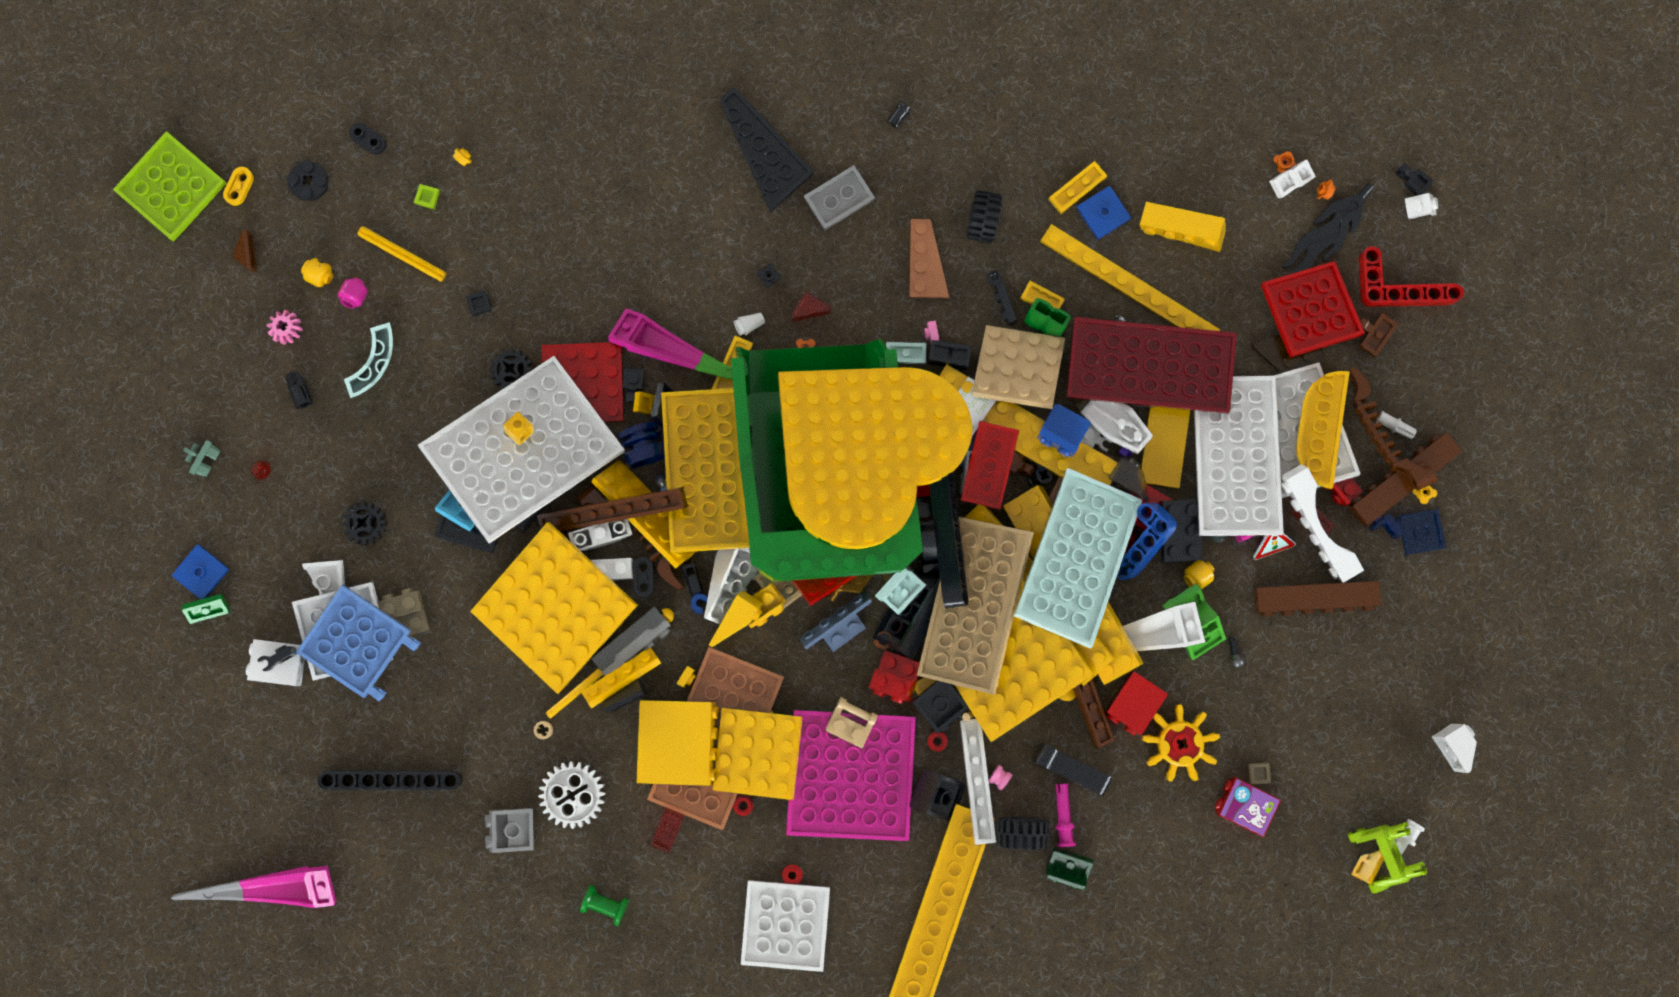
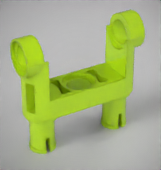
[1347,822,1427,893]

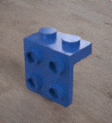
[1037,404,1090,458]

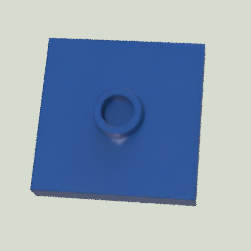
[1076,186,1131,240]
[171,544,230,599]

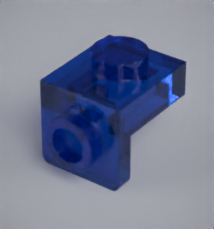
[1369,514,1405,539]

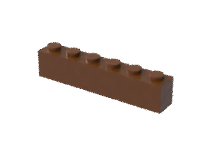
[1348,433,1463,527]
[1253,581,1381,617]

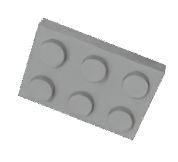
[804,165,875,230]

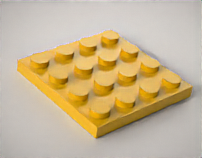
[713,708,803,800]

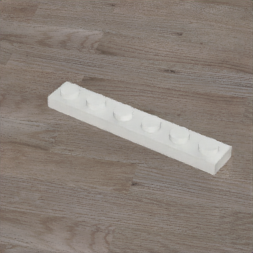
[960,719,996,845]

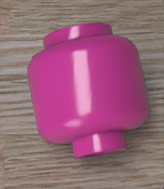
[338,278,368,309]

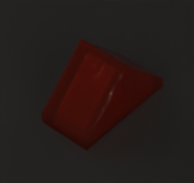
[791,291,831,322]

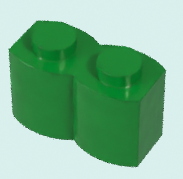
[1024,298,1071,337]

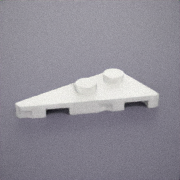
[302,560,345,595]

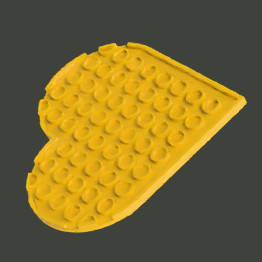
[778,367,972,549]

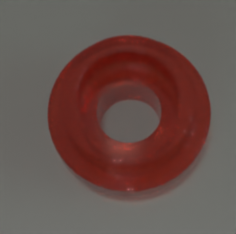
[252,461,271,481]

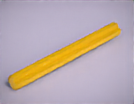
[357,226,446,282]

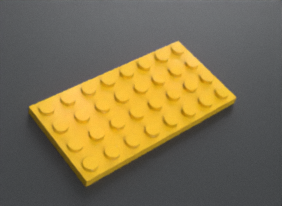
[661,388,749,553]

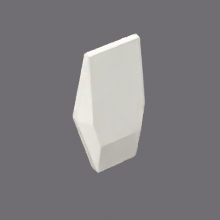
[1081,400,1153,454]

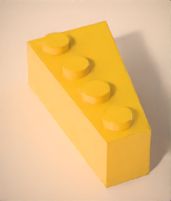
[1140,202,1226,252]

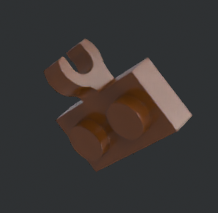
[1358,313,1399,358]

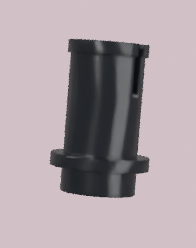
[887,102,911,129]

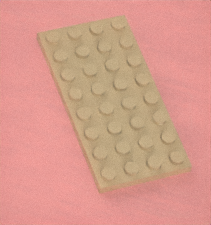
[917,517,1034,695]

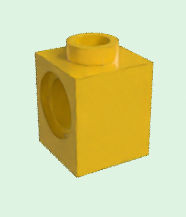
[503,411,534,446]

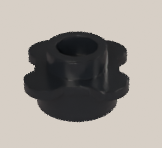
[757,264,781,287]

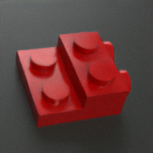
[869,650,920,704]

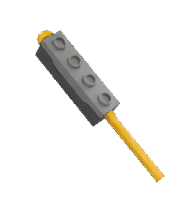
[546,606,674,719]

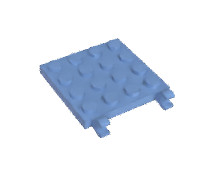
[296,584,421,701]

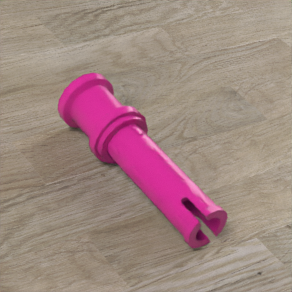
[1055,784,1076,847]

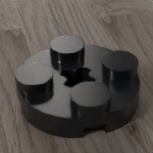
[287,160,328,201]

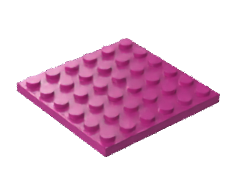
[786,710,916,841]

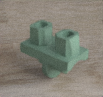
[183,440,221,477]

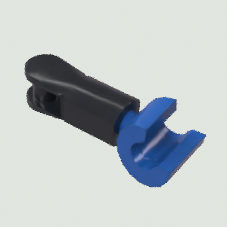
[681,558,708,614]

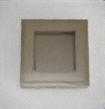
[1248,762,1271,784]

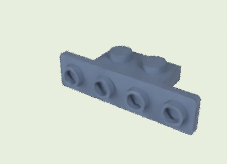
[799,592,872,652]

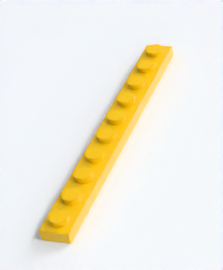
[1040,224,1220,331]

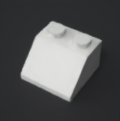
[1432,723,1477,773]

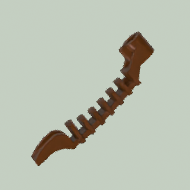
[1349,367,1437,491]
[576,484,684,590]

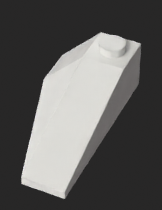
[704,548,759,624]

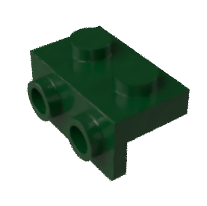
[1046,847,1093,890]

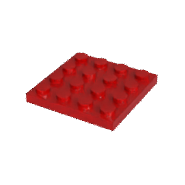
[1260,261,1365,358]
[541,342,624,422]

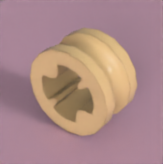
[534,721,553,739]

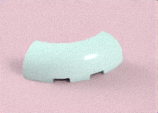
[344,322,393,398]

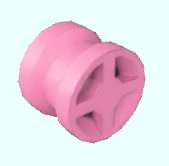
[988,765,1013,791]

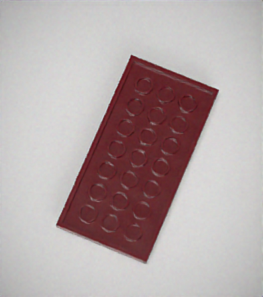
[1066,317,1237,414]

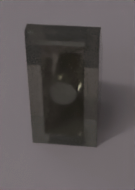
[1108,458,1149,502]

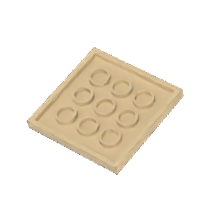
[972,325,1065,409]

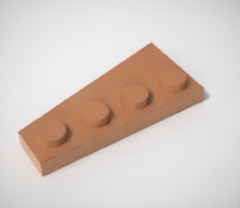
[909,219,949,299]

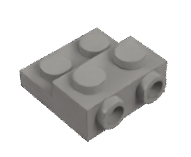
[485,808,534,853]

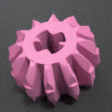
[266,310,303,345]

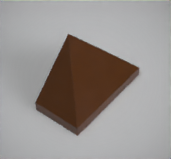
[233,229,257,273]

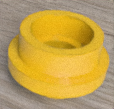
[453,148,472,166]

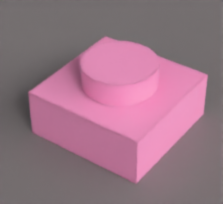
[924,320,939,344]

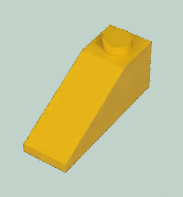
[709,591,764,647]

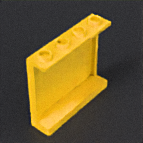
[637,700,719,786]

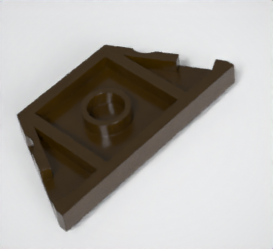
[1251,334,1323,374]

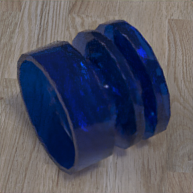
[617,422,665,468]

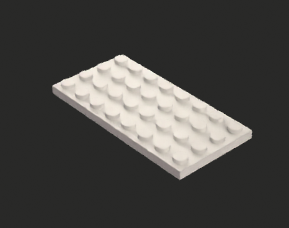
[1194,376,1283,536]

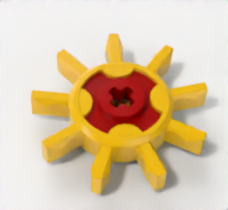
[1141,704,1220,782]

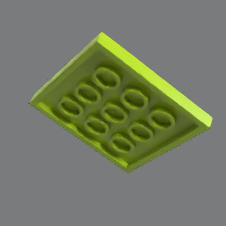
[113,131,227,242]

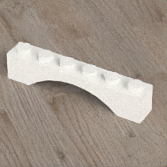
[1281,464,1364,583]

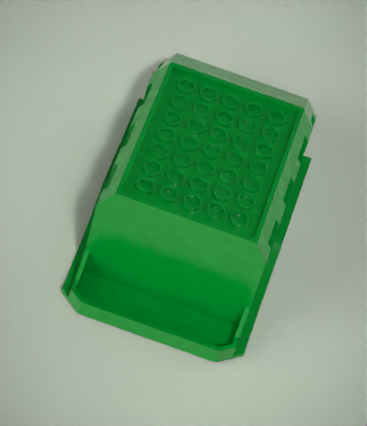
[731,339,923,582]

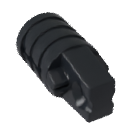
[285,371,313,409]

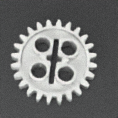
[538,761,606,829]

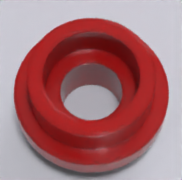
[927,731,948,752]
[733,795,753,816]
[782,864,803,885]

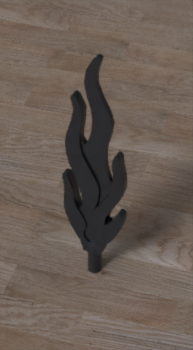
[1282,183,1374,276]

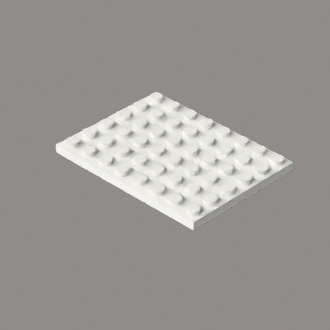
[418,356,625,543]

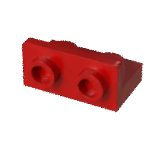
[1323,478,1363,507]

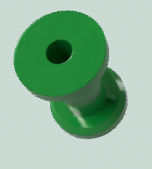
[580,884,629,927]

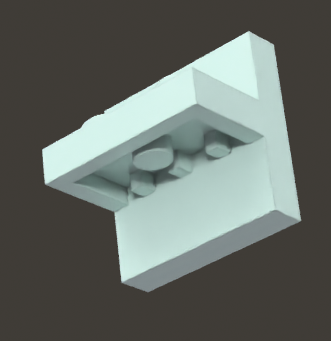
[875,566,927,615]

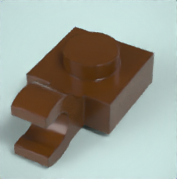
[1010,451,1035,477]

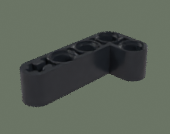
[1032,743,1112,796]

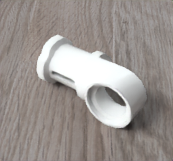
[1395,819,1425,855]

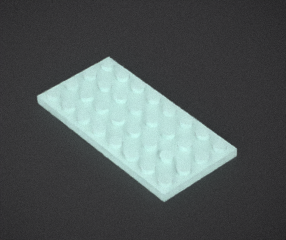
[1014,468,1142,648]

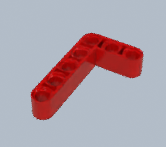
[1359,246,1464,307]

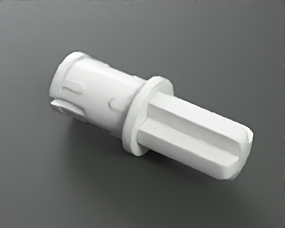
[1376,411,1417,439]

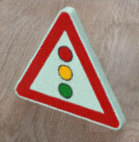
[1253,533,1296,560]

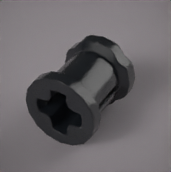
[1027,466,1052,488]

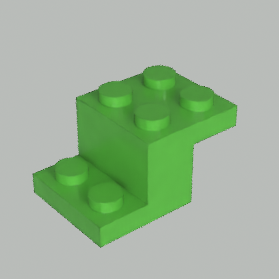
[1162,584,1226,661]

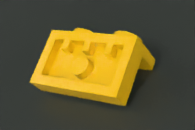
[749,582,786,628]

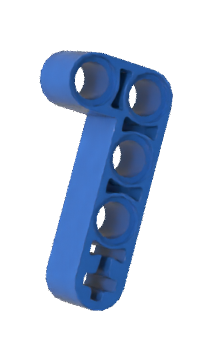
[1117,502,1177,580]

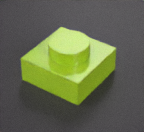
[414,184,440,210]

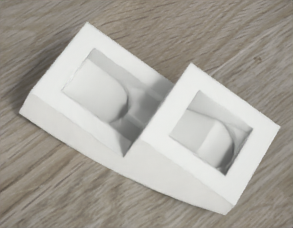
[1269,160,1316,198]

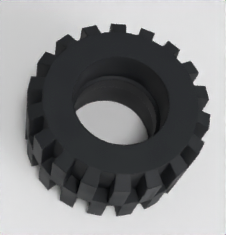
[966,190,1002,244]
[996,817,1049,850]

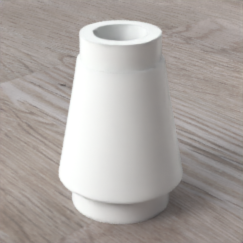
[734,312,765,336]

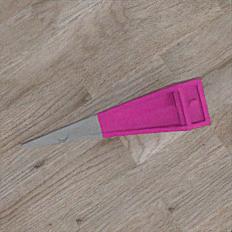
[171,866,336,908]

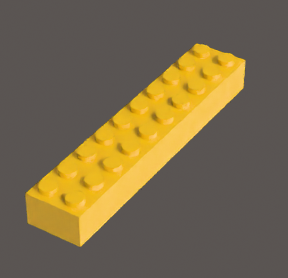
[1003,485,1144,685]

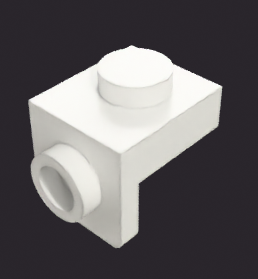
[1405,193,1438,219]

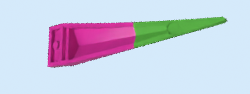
[608,308,732,380]

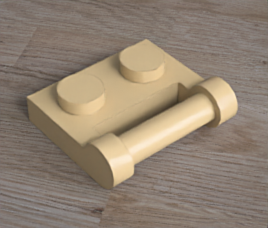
[825,697,878,748]

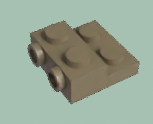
[378,588,430,636]

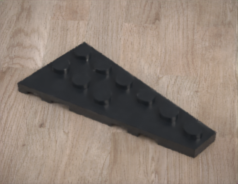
[720,87,814,213]

